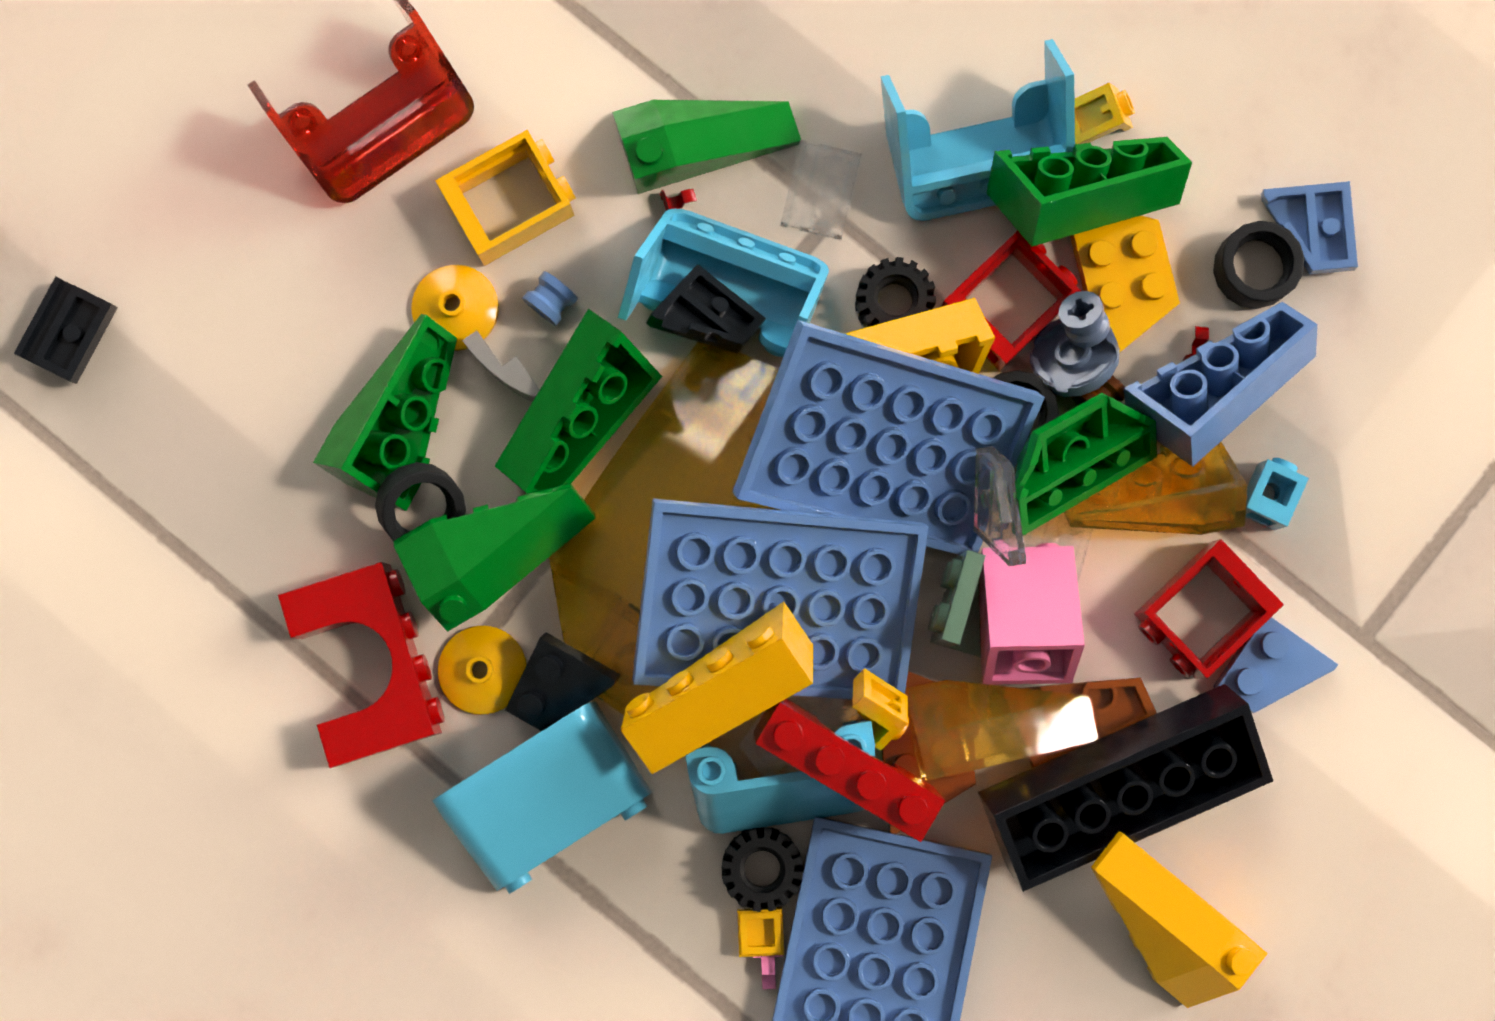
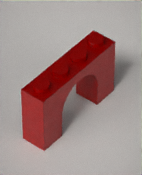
[278,562,445,768]
[754,699,945,842]

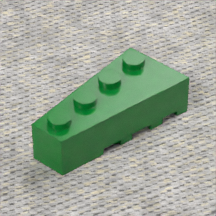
[495,308,663,494]

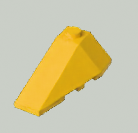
[1091,831,1268,1008]

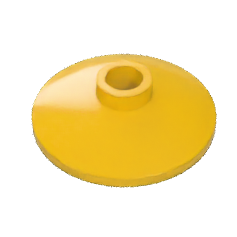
[411,265,499,351]
[438,626,527,715]

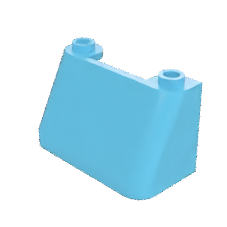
[433,701,652,894]
[686,719,875,834]

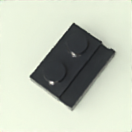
[14,276,118,384]

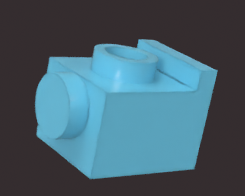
[1234,458,1309,530]

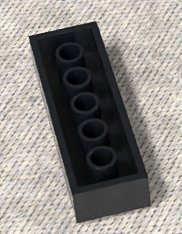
[978,684,1273,892]

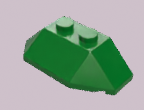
[1013,393,1157,536]

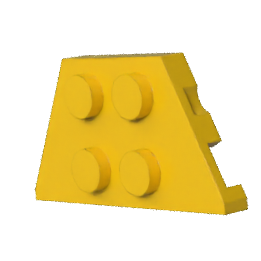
[1070,215,1180,353]

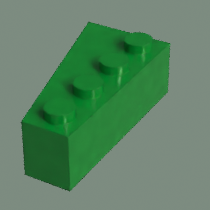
[986,137,1192,247]

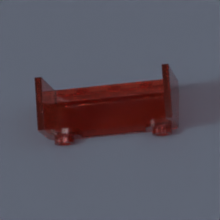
[248,0,474,203]

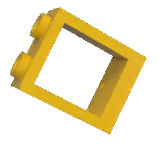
[435,129,576,266]

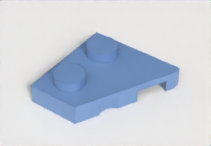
[1261,181,1358,275]
[1213,617,1338,713]

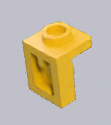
[1075,83,1135,144]
[852,668,909,751]

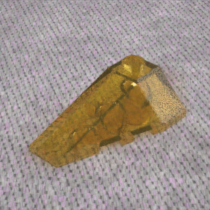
[1063,442,1247,535]
[905,680,1098,781]

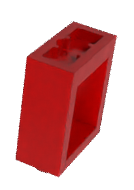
[941,230,1081,372]
[1134,539,1284,679]

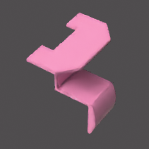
[753,955,783,989]

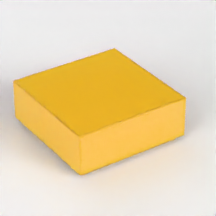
[737,907,784,957]

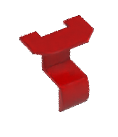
[660,189,697,210]
[1183,326,1209,361]

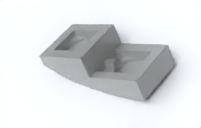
[462,331,540,402]

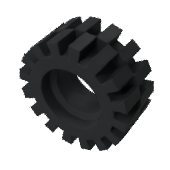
[855,257,936,327]
[721,827,803,912]

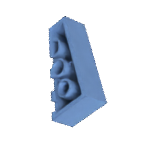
[1124,302,1318,467]

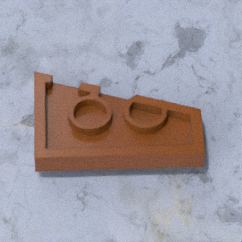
[997,677,1157,768]

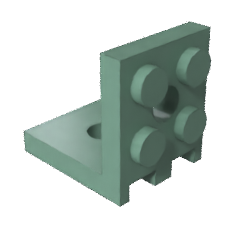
[928,550,986,658]

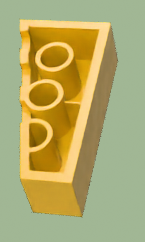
[845,298,995,374]

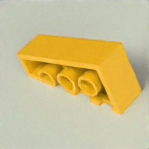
[620,601,813,774]

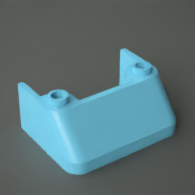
[881,39,1075,221]
[618,208,829,357]

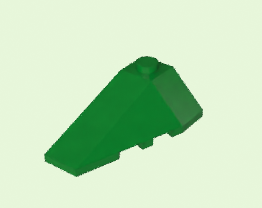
[612,99,802,194]
[313,314,457,511]
[394,483,596,632]

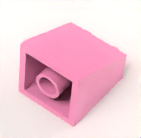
[979,543,1085,685]

